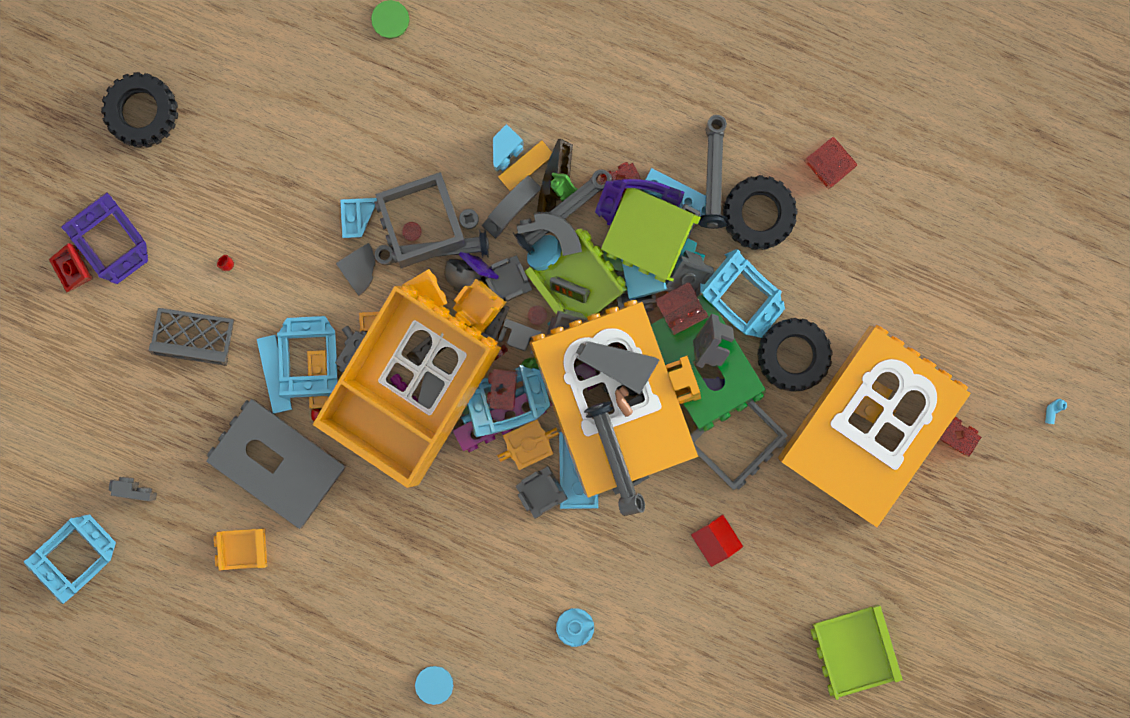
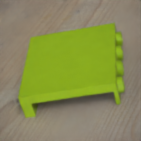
[601,188,701,283]
[524,229,627,318]
[810,605,903,700]

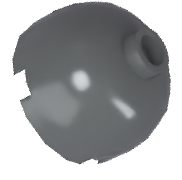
[444,259,482,292]

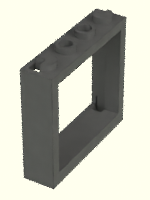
[374,172,466,268]
[690,401,788,490]

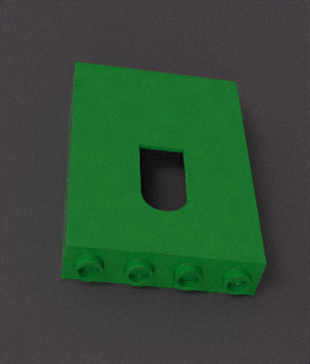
[651,294,766,432]

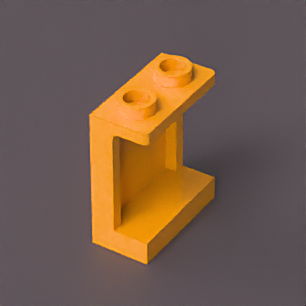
[214,528,267,571]

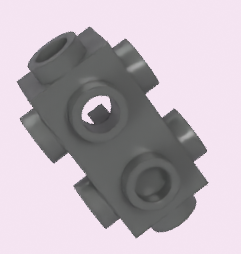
[335,326,367,372]

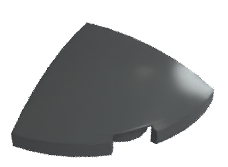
[336,243,375,296]

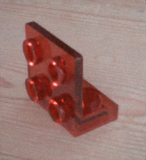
[804,137,857,190]
[655,283,709,335]

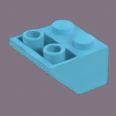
[493,124,524,172]

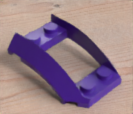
[595,179,685,225]
[61,192,148,284]

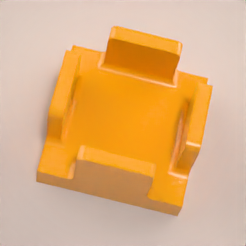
[452,279,506,333]
[665,356,701,404]

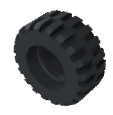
[101,72,178,148]
[723,175,798,250]
[757,318,833,392]

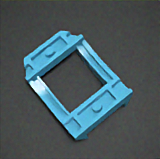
[700,249,785,338]
[277,316,337,401]
[467,365,550,437]
[24,514,116,604]

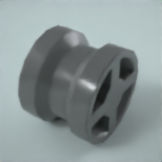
[459,209,479,229]

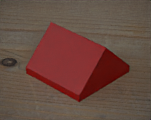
[49,243,93,293]
[690,514,743,567]

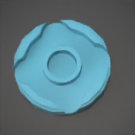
[527,235,562,271]
[556,608,594,647]
[415,666,454,705]

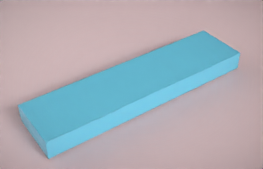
[257,335,293,414]

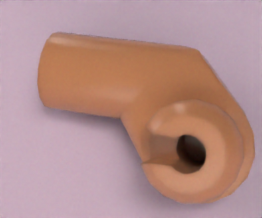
[615,386,633,417]

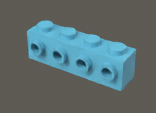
[641,168,706,223]

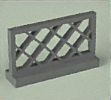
[149,308,234,366]

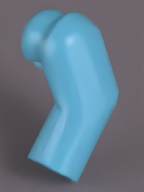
[1045,399,1067,424]

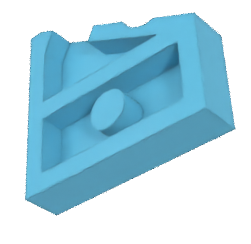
[340,198,377,239]

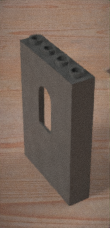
[206,399,347,529]

